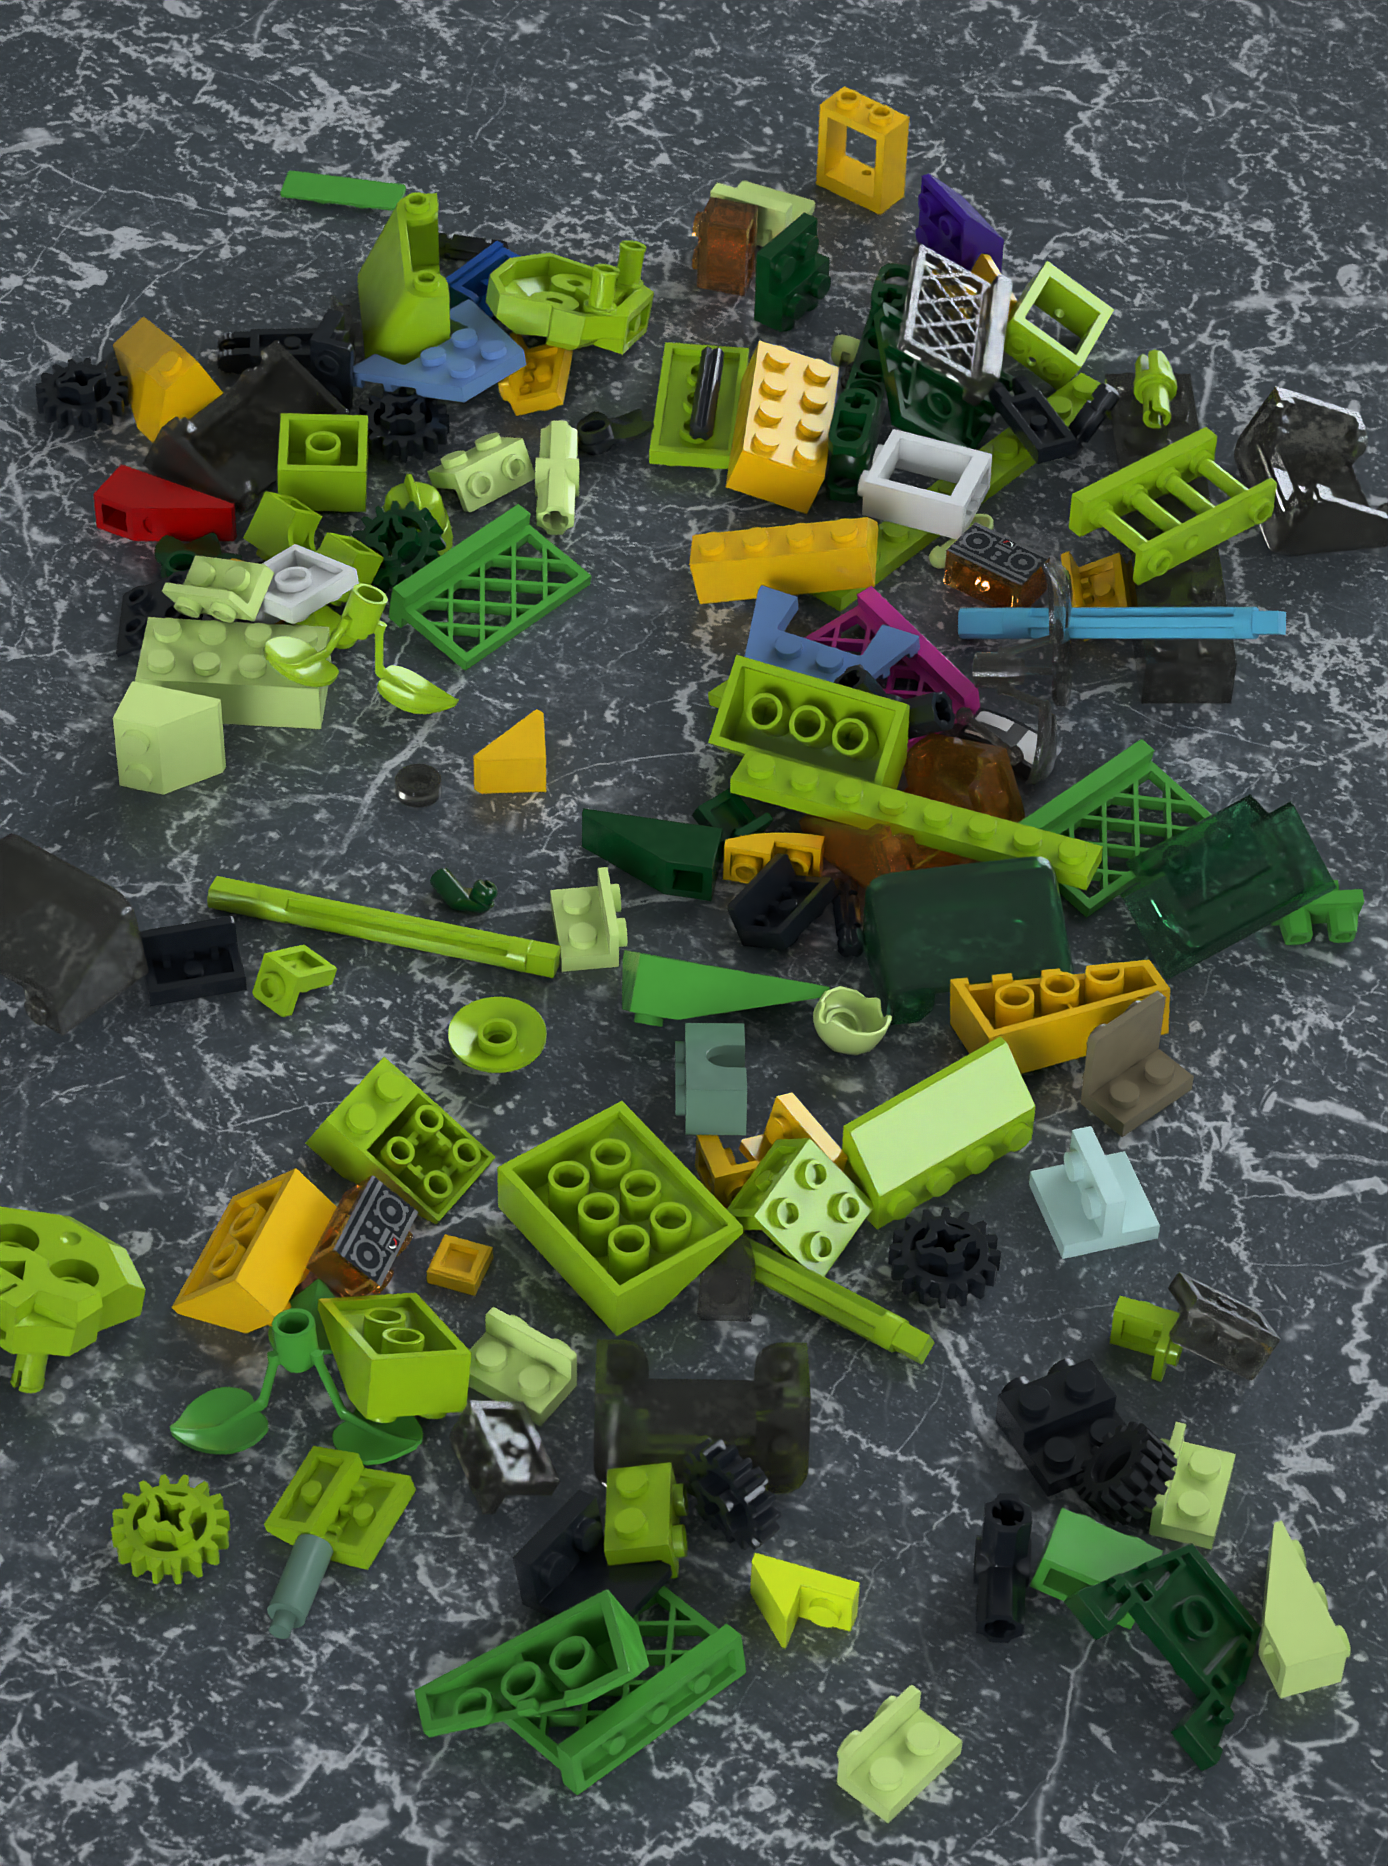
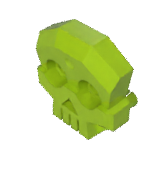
[486,240,654,355]
[0,1207,146,1393]

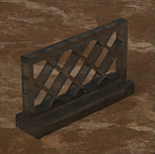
[897,243,1013,408]

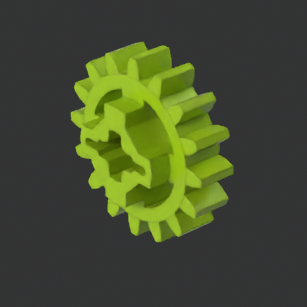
[111,1474,230,1584]

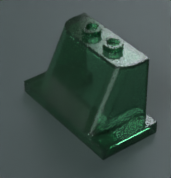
[1120,794,1337,980]

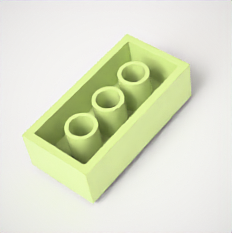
[135,617,331,729]

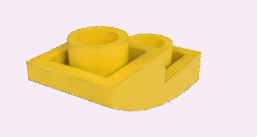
[723,833,825,884]

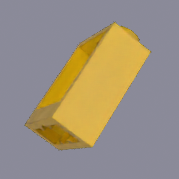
[816,86,909,215]

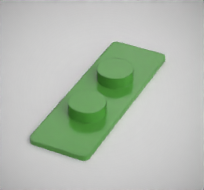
[280,171,406,211]

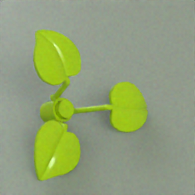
[263,583,459,714]

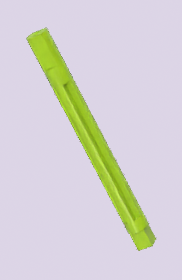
[207,876,561,978]
[715,1234,935,1365]

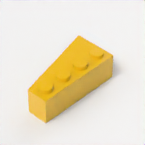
[950,959,1170,1074]

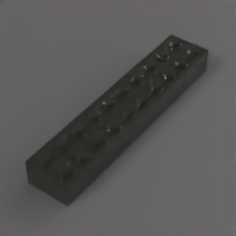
[1102,372,1237,704]

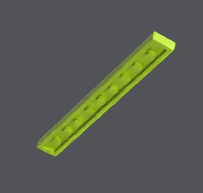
[810,372,1101,612]

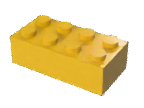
[725,340,839,514]

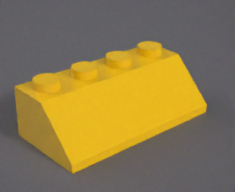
[689,517,879,604]

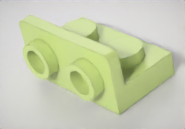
[162,555,274,623]
[550,867,628,972]
[468,1307,577,1426]
[1143,1422,1236,1550]
[837,1685,962,1823]

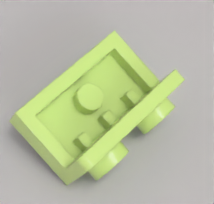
[427,433,535,512]

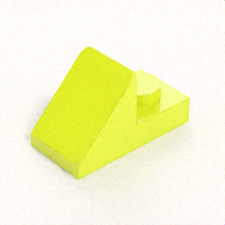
[750,1553,860,1649]

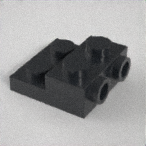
[995,1358,1127,1497]

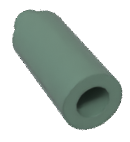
[267,1534,333,1639]

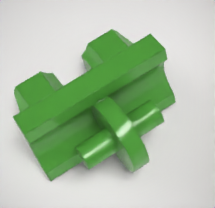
[1270,867,1364,945]

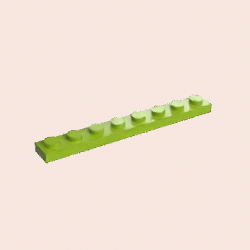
[730,750,1103,890]

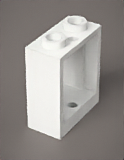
[857,429,992,539]

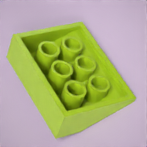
[497,1101,743,1336]

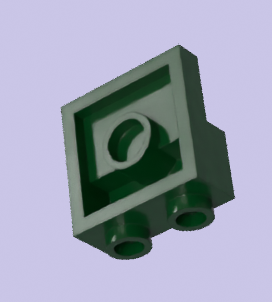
[754,212,831,332]

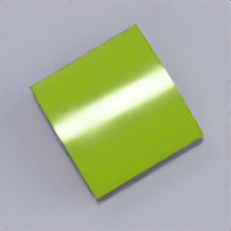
[264,1446,416,1570]

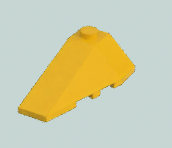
[113,316,224,451]

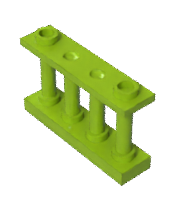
[1068,427,1277,586]

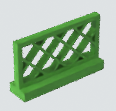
[388,504,592,671]
[1019,739,1217,918]
[503,1585,746,1796]

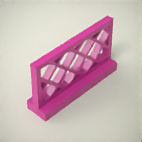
[804,586,980,753]

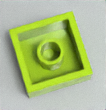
[278,413,368,512]

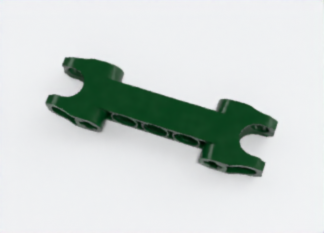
[825,263,917,503]

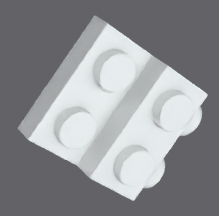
[252,544,359,625]

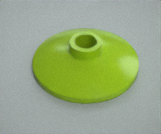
[448,997,547,1073]

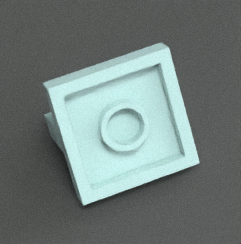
[1029,1126,1160,1259]

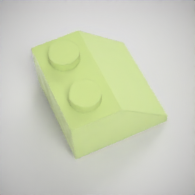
[113,681,226,795]

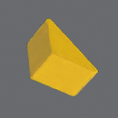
[473,709,546,794]

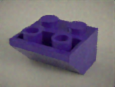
[916,173,1004,273]

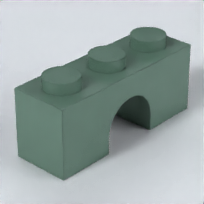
[675,1023,747,1135]

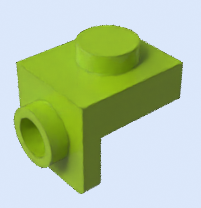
[1110,1295,1185,1382]

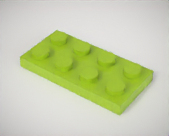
[649,342,749,469]

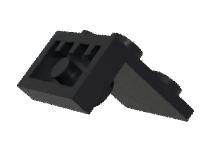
[513,1489,672,1618]

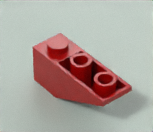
[93,464,237,541]

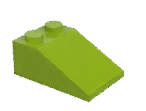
[318,1293,472,1423]

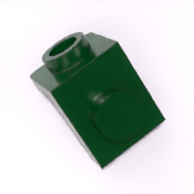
[692,788,774,857]

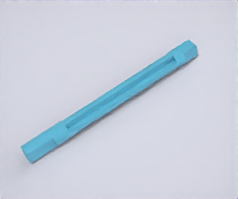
[958,607,1286,639]

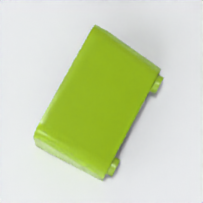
[358,192,450,365]

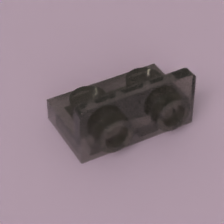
[1168,1271,1281,1380]
[449,1400,560,1514]

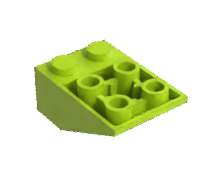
[305,1056,496,1224]

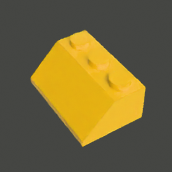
[171,1168,338,1334]

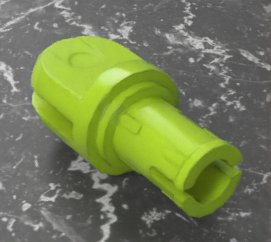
[1134,350,1177,429]

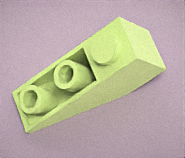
[1258,1521,1350,1698]

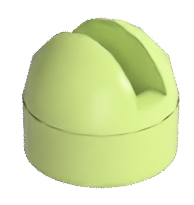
[831,335,860,370]

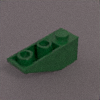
[582,808,723,901]

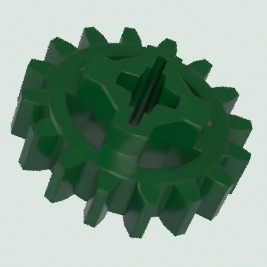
[351,500,446,593]

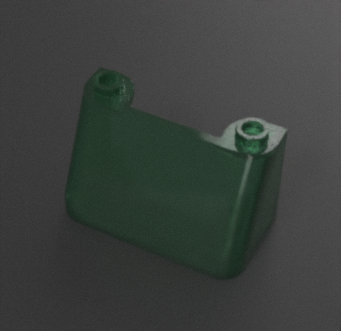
[863,856,1074,1025]

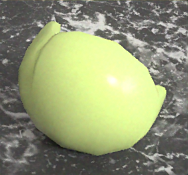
[813,986,892,1055]

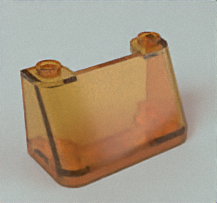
[799,733,1025,911]

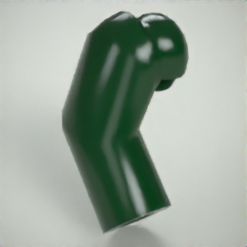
[430,868,498,913]

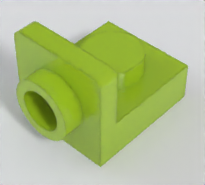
[252,944,337,1017]

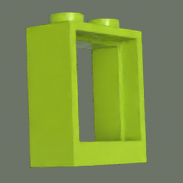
[992,261,1114,390]

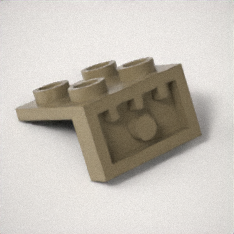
[1080,991,1194,1137]

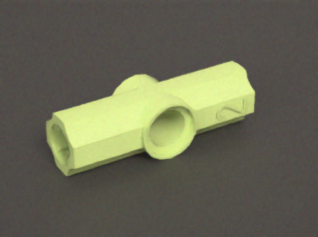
[535,420,580,535]

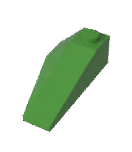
[622,950,830,1027]
[414,1589,649,1737]

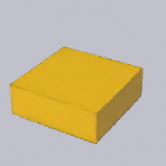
[426,1234,493,1296]

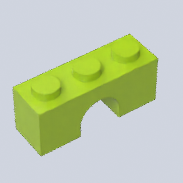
[243,491,384,606]

